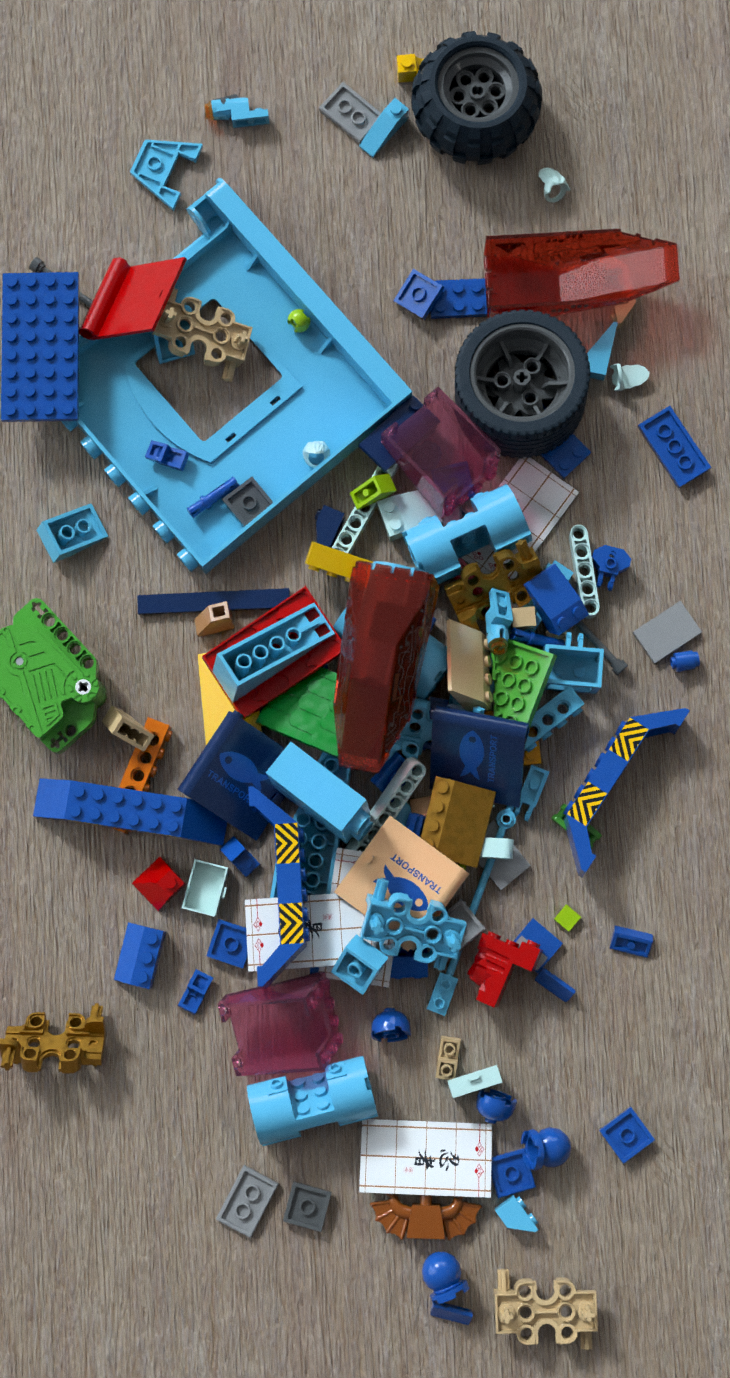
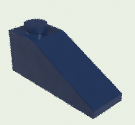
[315,505,345,548]

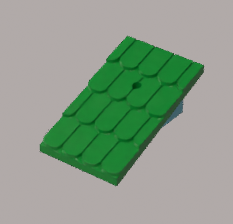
[256,667,397,768]

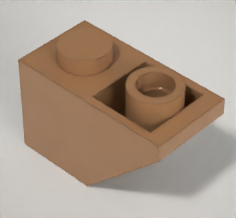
[194,601,235,637]

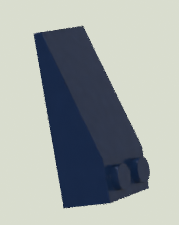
[358,395,440,472]

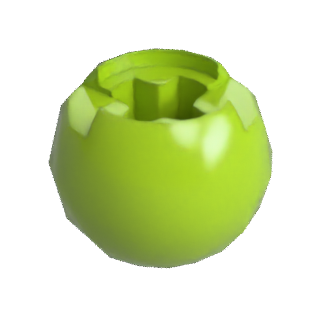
[287,309,311,333]

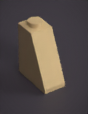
[102,705,155,752]

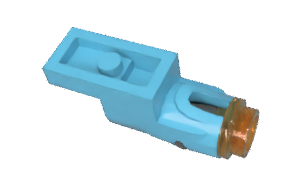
[204,94,270,128]
[485,588,513,655]

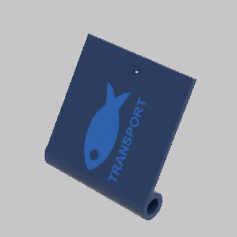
[177,710,285,841]

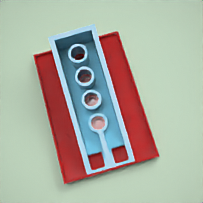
[202,586,347,720]

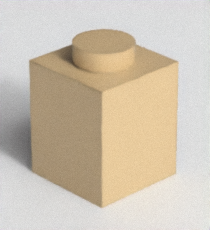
[511,606,536,630]

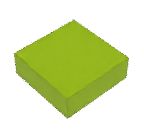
[553,904,581,932]

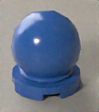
[521,1127,571,1170]
[422,1252,470,1304]

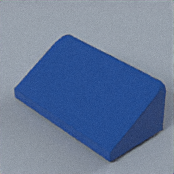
[610,926,653,958]
[535,968,576,1002]
[430,1302,473,1325]

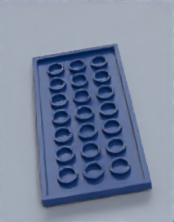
[1,272,79,422]

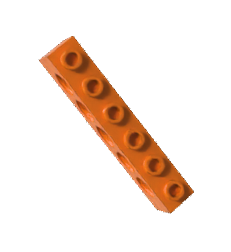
[110,717,172,834]

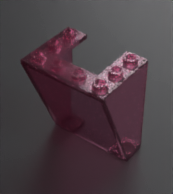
[381,387,501,519]
[217,972,343,1076]

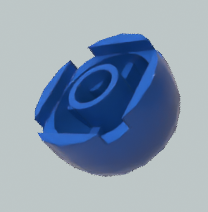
[371,1008,411,1042]
[476,1088,517,1124]

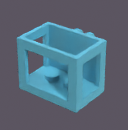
[543,632,604,694]

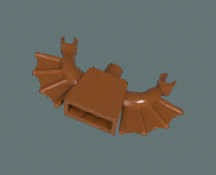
[370,1193,482,1241]

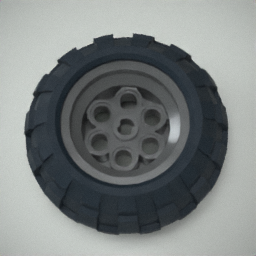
[412,31,542,165]

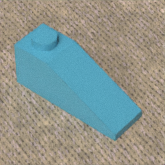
[359,98,409,158]
[587,321,618,381]

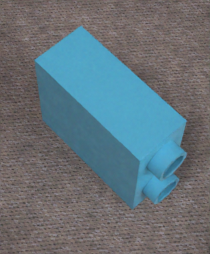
[266,742,373,844]

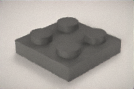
[222,477,273,527]
[283,1181,332,1232]

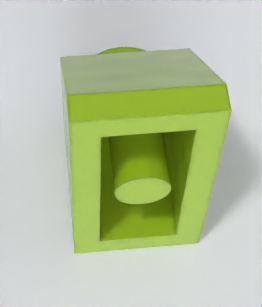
[350,474,397,510]

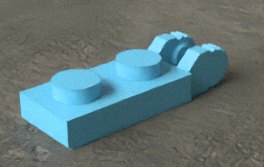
[514,765,549,821]

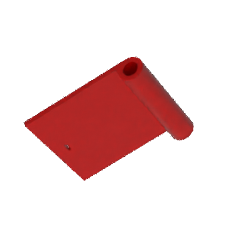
[79,257,187,340]

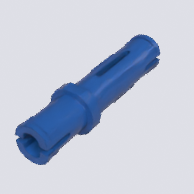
[186,476,240,518]
[510,628,565,647]

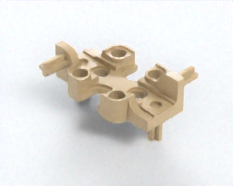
[152,287,253,382]
[493,1269,598,1350]

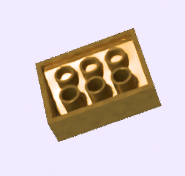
[421,776,496,868]

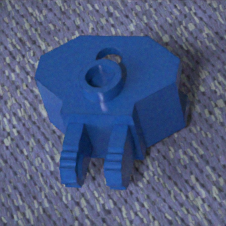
[592,545,631,591]

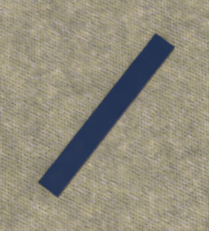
[137,588,290,615]

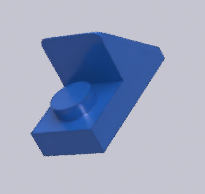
[220,836,260,877]

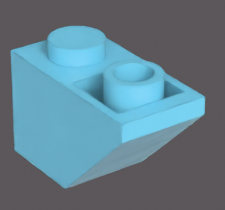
[494,1195,538,1232]

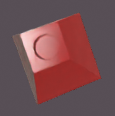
[132,856,186,911]

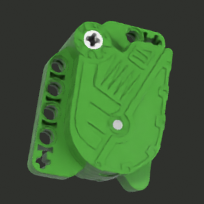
[0,598,107,754]

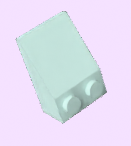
[377,487,443,541]

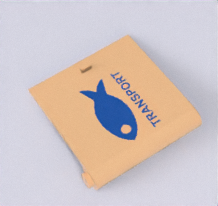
[334,816,469,951]

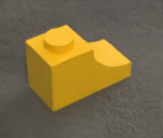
[396,54,424,83]

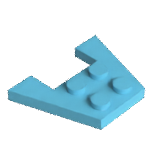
[130,140,203,211]

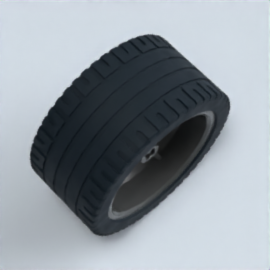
[455,310,590,458]

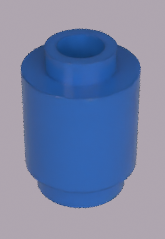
[670,650,700,672]

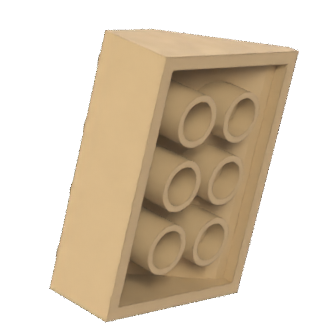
[446,619,493,712]

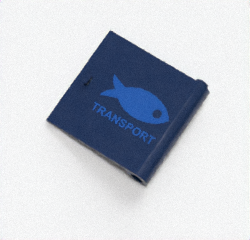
[429,705,530,808]

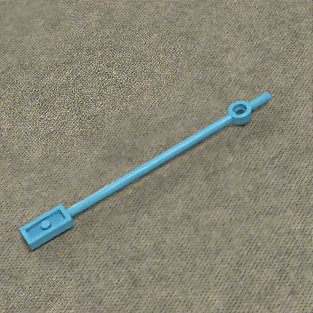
[427,805,516,1016]

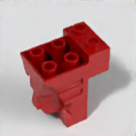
[467,931,543,1008]

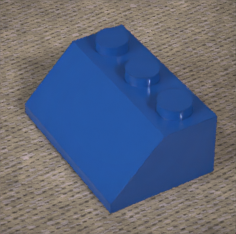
[114,922,166,989]

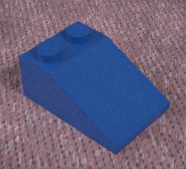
[524,564,589,636]

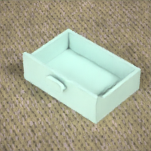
[182,859,230,917]
[447,1065,502,1098]

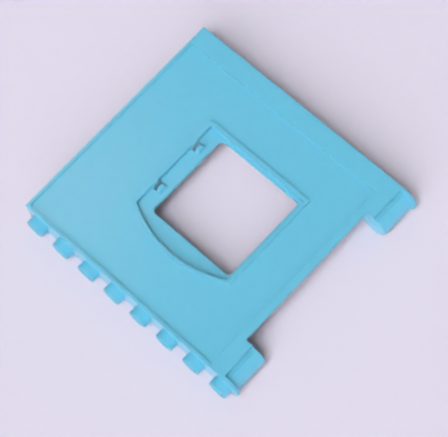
[61,178,412,574]

